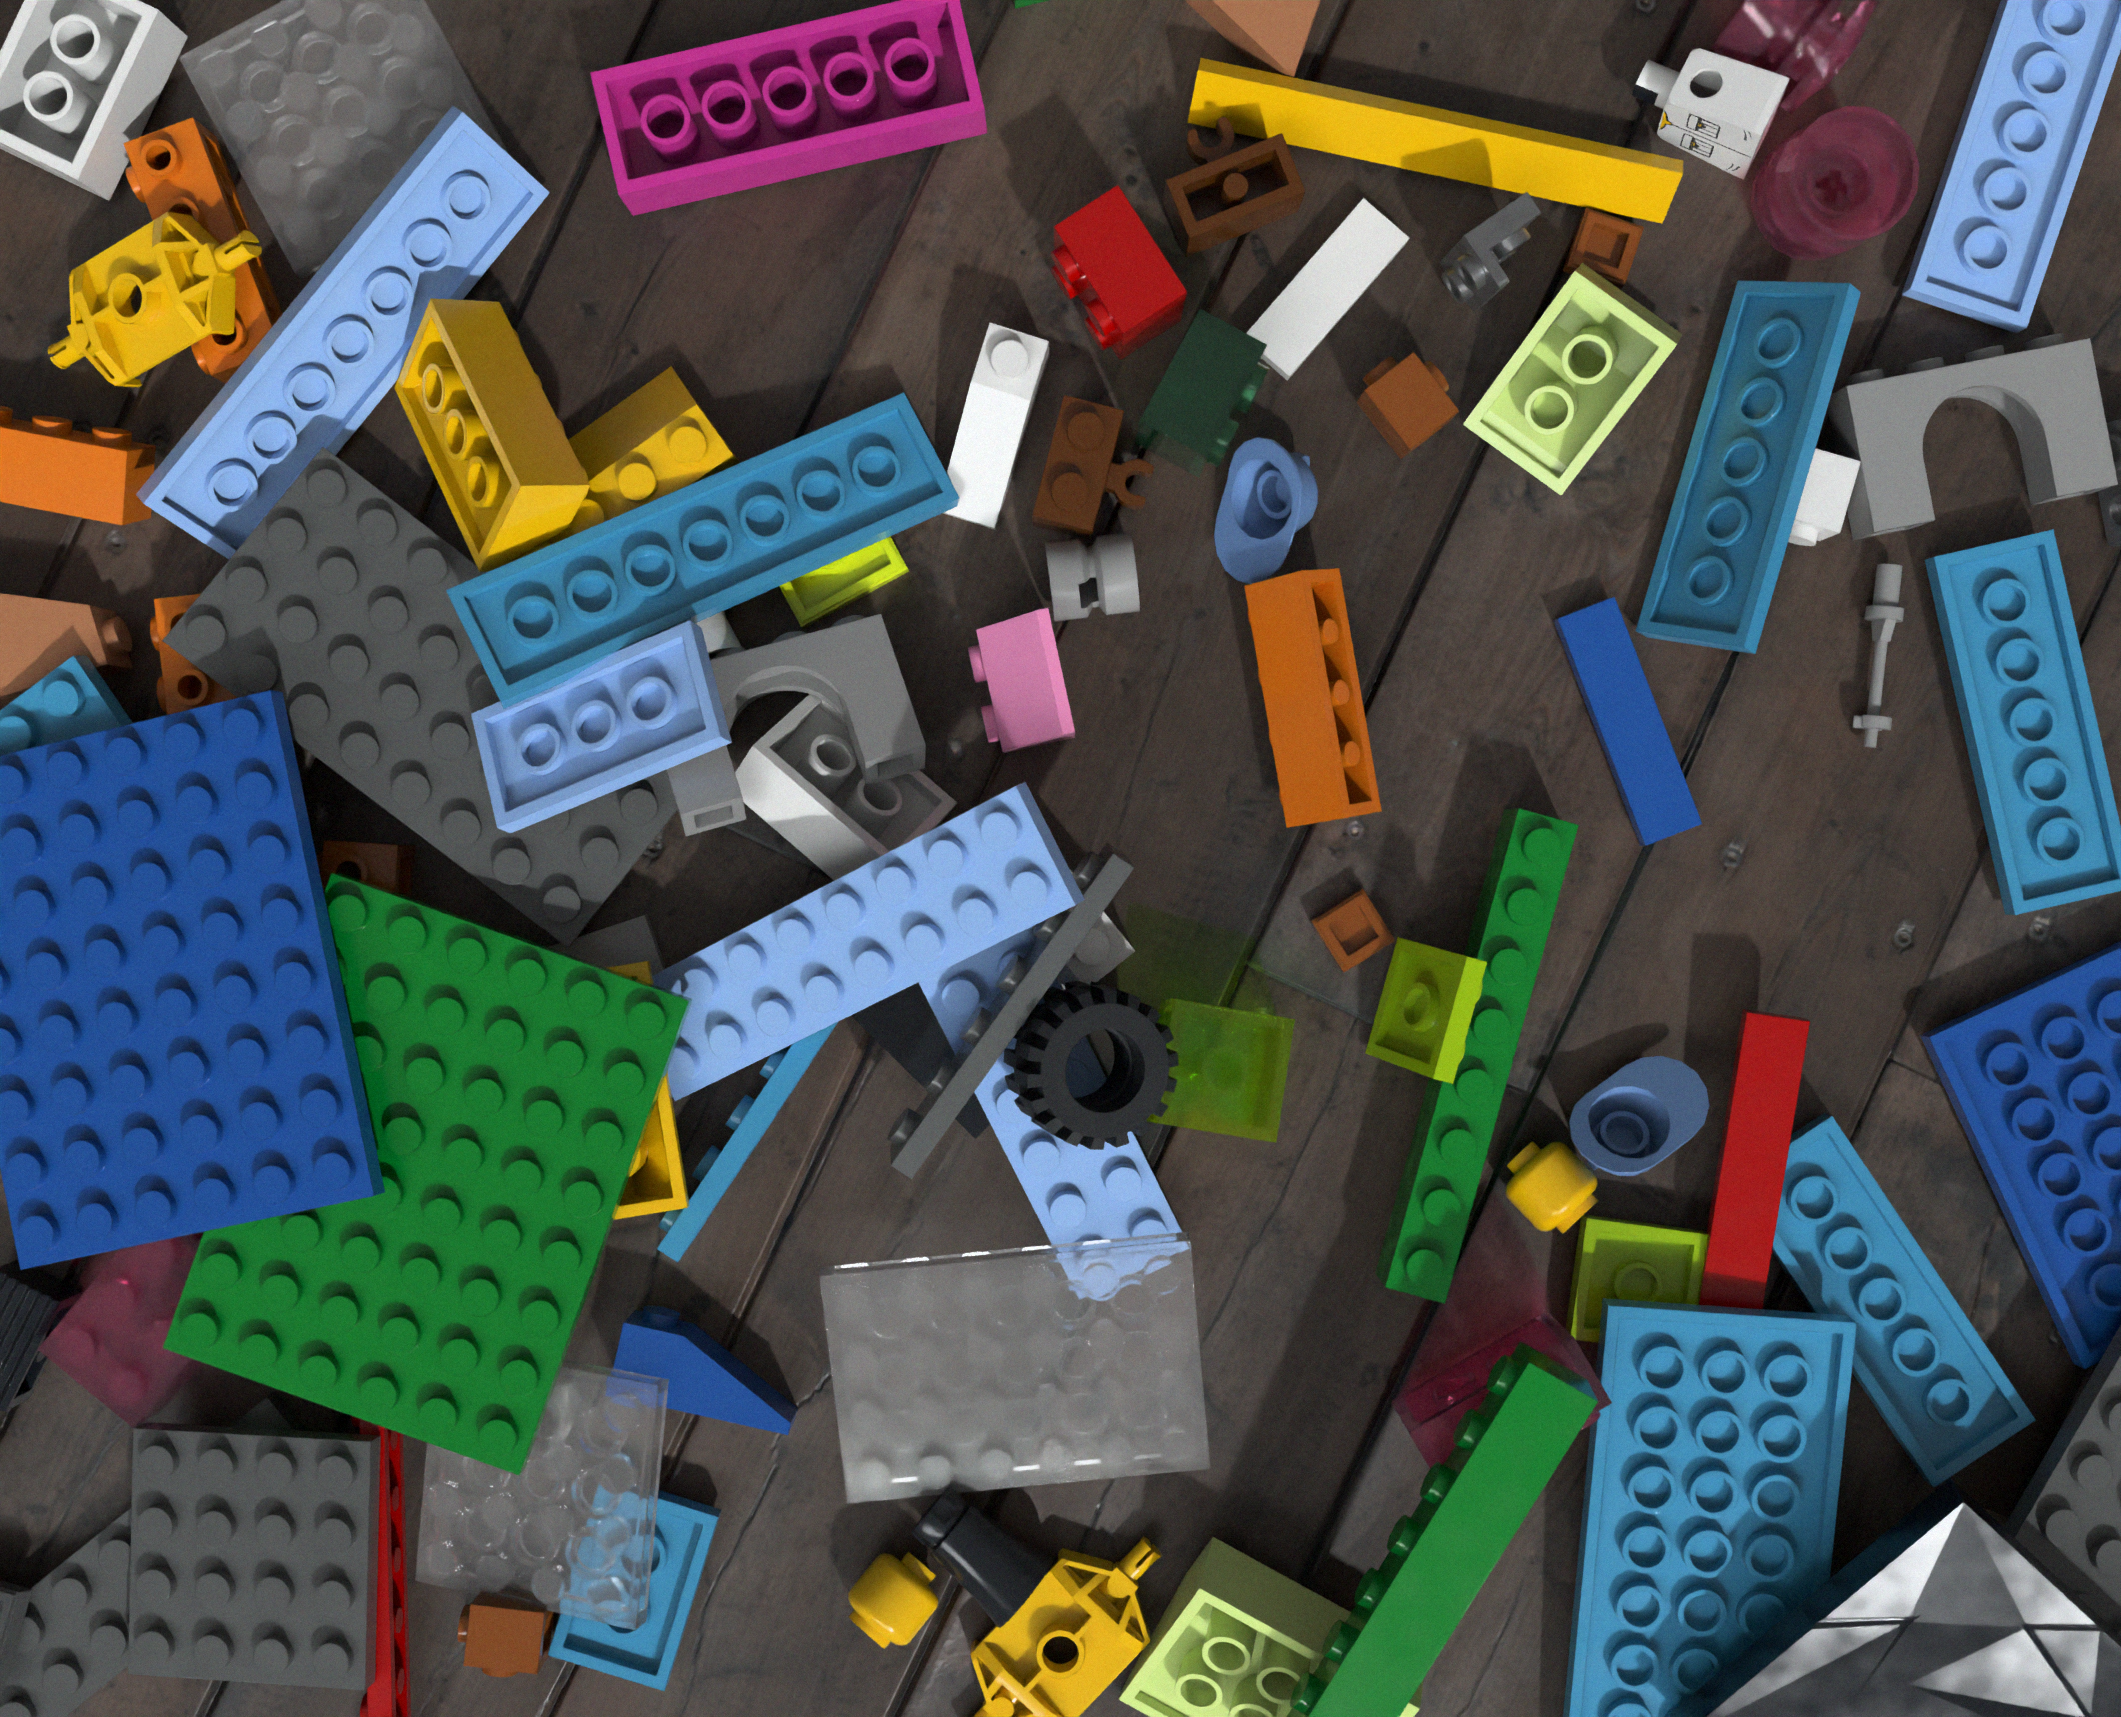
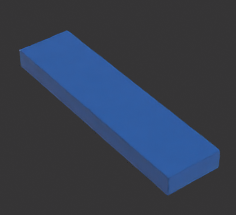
[1553,597,1702,846]

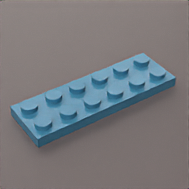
[1636,280,1861,654]
[1925,529,2121,915]
[1772,1113,2035,1488]

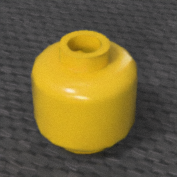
[1505,1141,1599,1234]
[848,1551,938,1649]

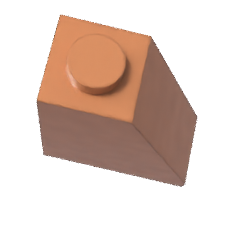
[1185,0,1321,77]
[0,593,133,709]

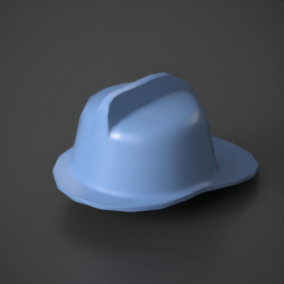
[1214,437,1318,584]
[1569,1056,1709,1176]

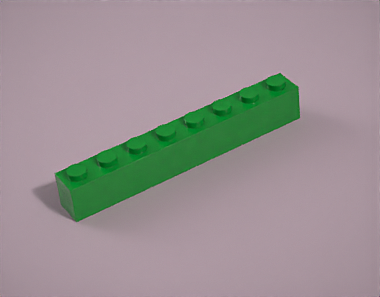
[1375,808,1579,1304]
[1287,1341,1598,1717]

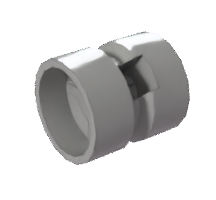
[1045,532,1140,622]

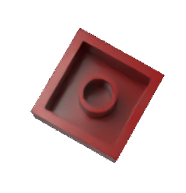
[1050,185,1187,360]

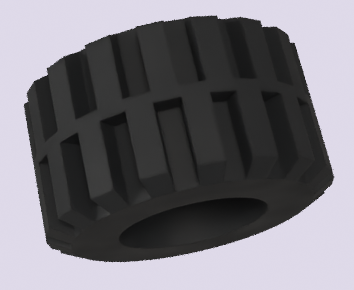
[1003,981,1179,1150]

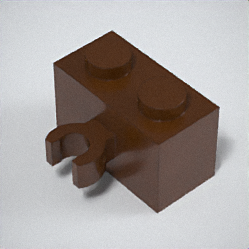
[1163,117,1305,258]
[1032,395,1154,541]

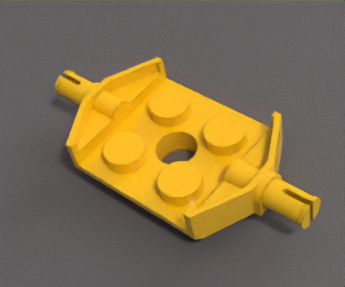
[48,212,262,387]
[970,1536,1162,1717]

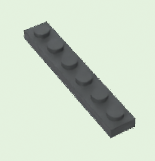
[887,842,1134,1179]

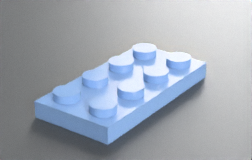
[471,620,732,833]

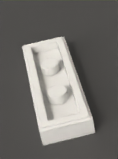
[1242,198,1409,381]

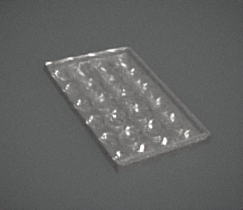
[819,1232,1210,1503]

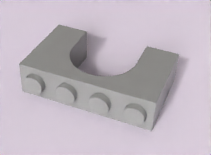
[1827,333,2118,540]
[666,614,926,836]

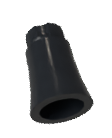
[911,1486,1054,1628]

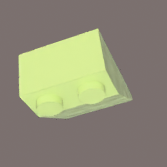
[1463,263,1682,495]

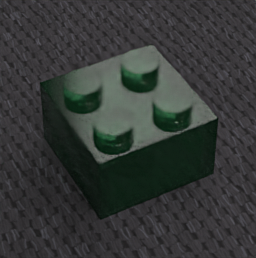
[1136,309,1270,477]

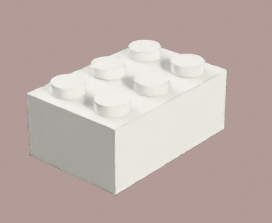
[0,0,188,201]

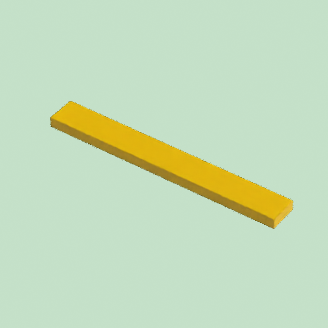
[1187,58,1683,224]

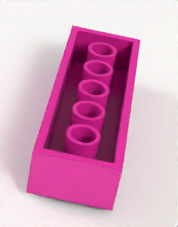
[590,0,987,216]

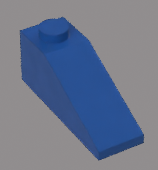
[607,1306,798,1435]

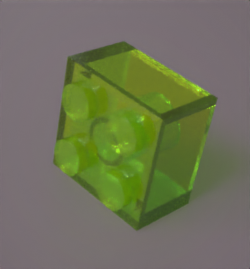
[1147,999,1295,1143]

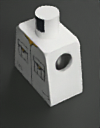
[1632,48,1790,180]

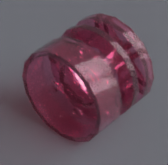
[1708,0,1879,115]
[1751,106,1919,261]

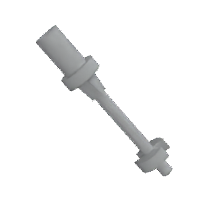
[1853,564,1904,748]

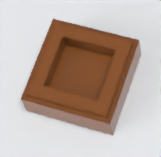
[1563,208,1644,289]
[1310,889,1395,973]

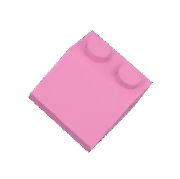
[968,608,1075,753]

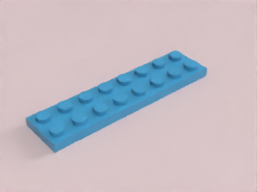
[446,393,959,709]

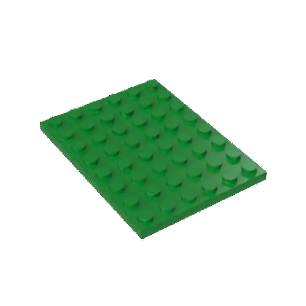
[163,873,693,1475]

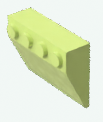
[1119,1537,1424,1717]

